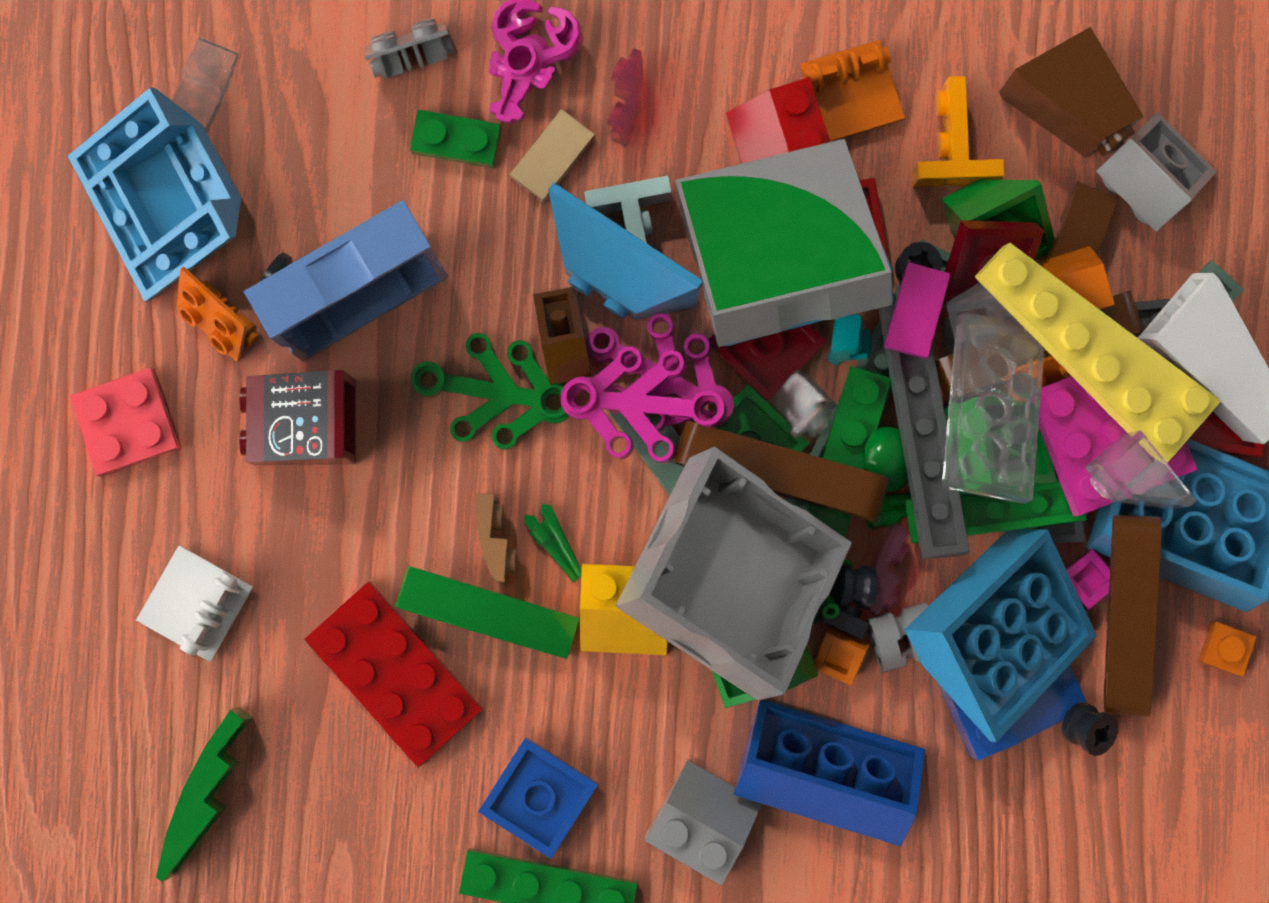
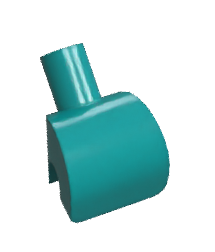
[828,314,872,366]

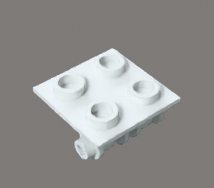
[136,545,253,662]

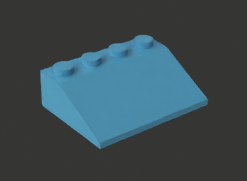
[1086,439,1269,612]
[904,529,1097,742]

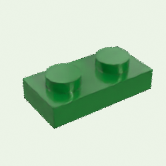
[410,110,502,169]

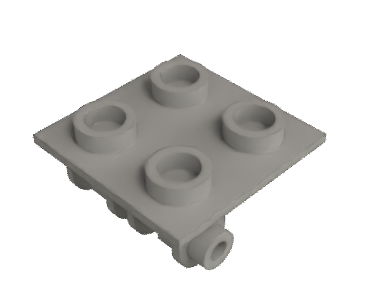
[364,18,455,79]

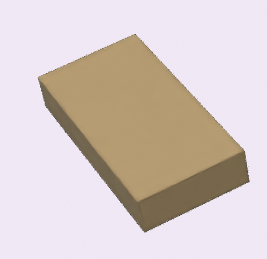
[510,109,595,203]

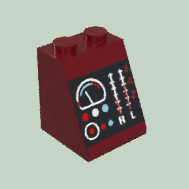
[239,370,356,465]

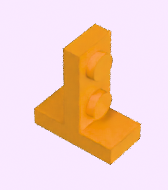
[912,76,1004,188]

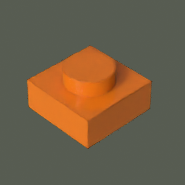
[1198,621,1257,677]
[814,626,870,686]

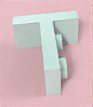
[584,176,671,243]

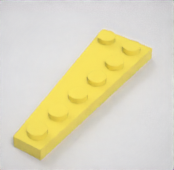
[975,243,1221,465]

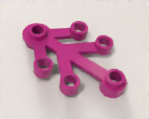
[586,313,734,433]
[561,346,727,464]

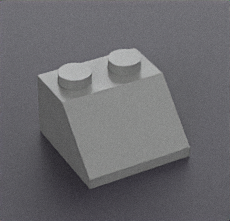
[1096,112,1217,231]
[645,759,762,886]

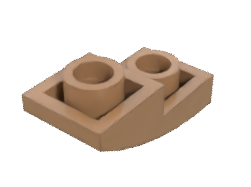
[476,493,517,583]

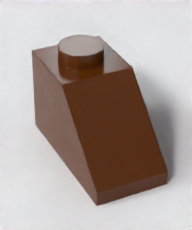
[533,287,592,385]

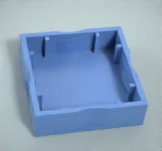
[243,200,449,361]

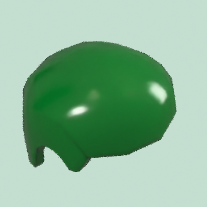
[865,427,908,492]

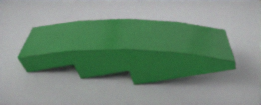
[395,566,580,659]
[156,707,253,883]

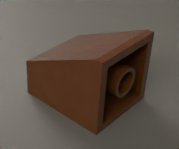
[999,27,1144,157]

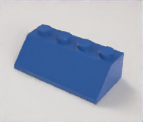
[734,699,925,846]

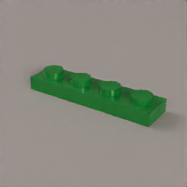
[807,366,891,538]
[905,479,1087,544]
[459,849,637,903]

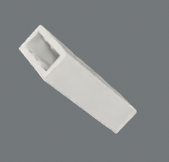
[1138,273,1269,444]

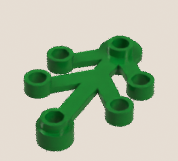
[410,333,570,450]

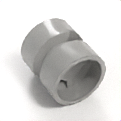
[867,602,928,673]

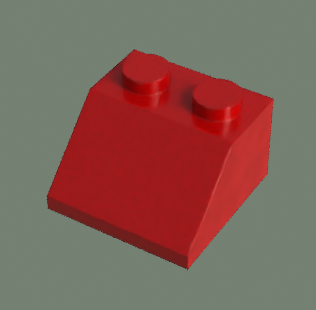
[726,77,831,164]

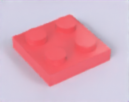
[70,368,181,477]

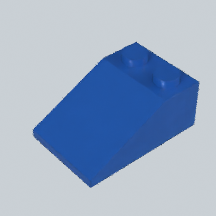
[937,664,1087,761]

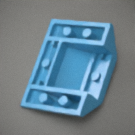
[68,88,241,302]
[548,182,703,320]

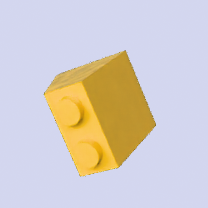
[580,564,667,655]

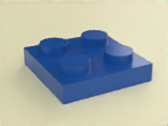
[478,737,598,859]

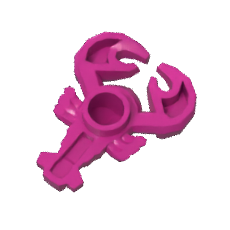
[489,0,583,125]

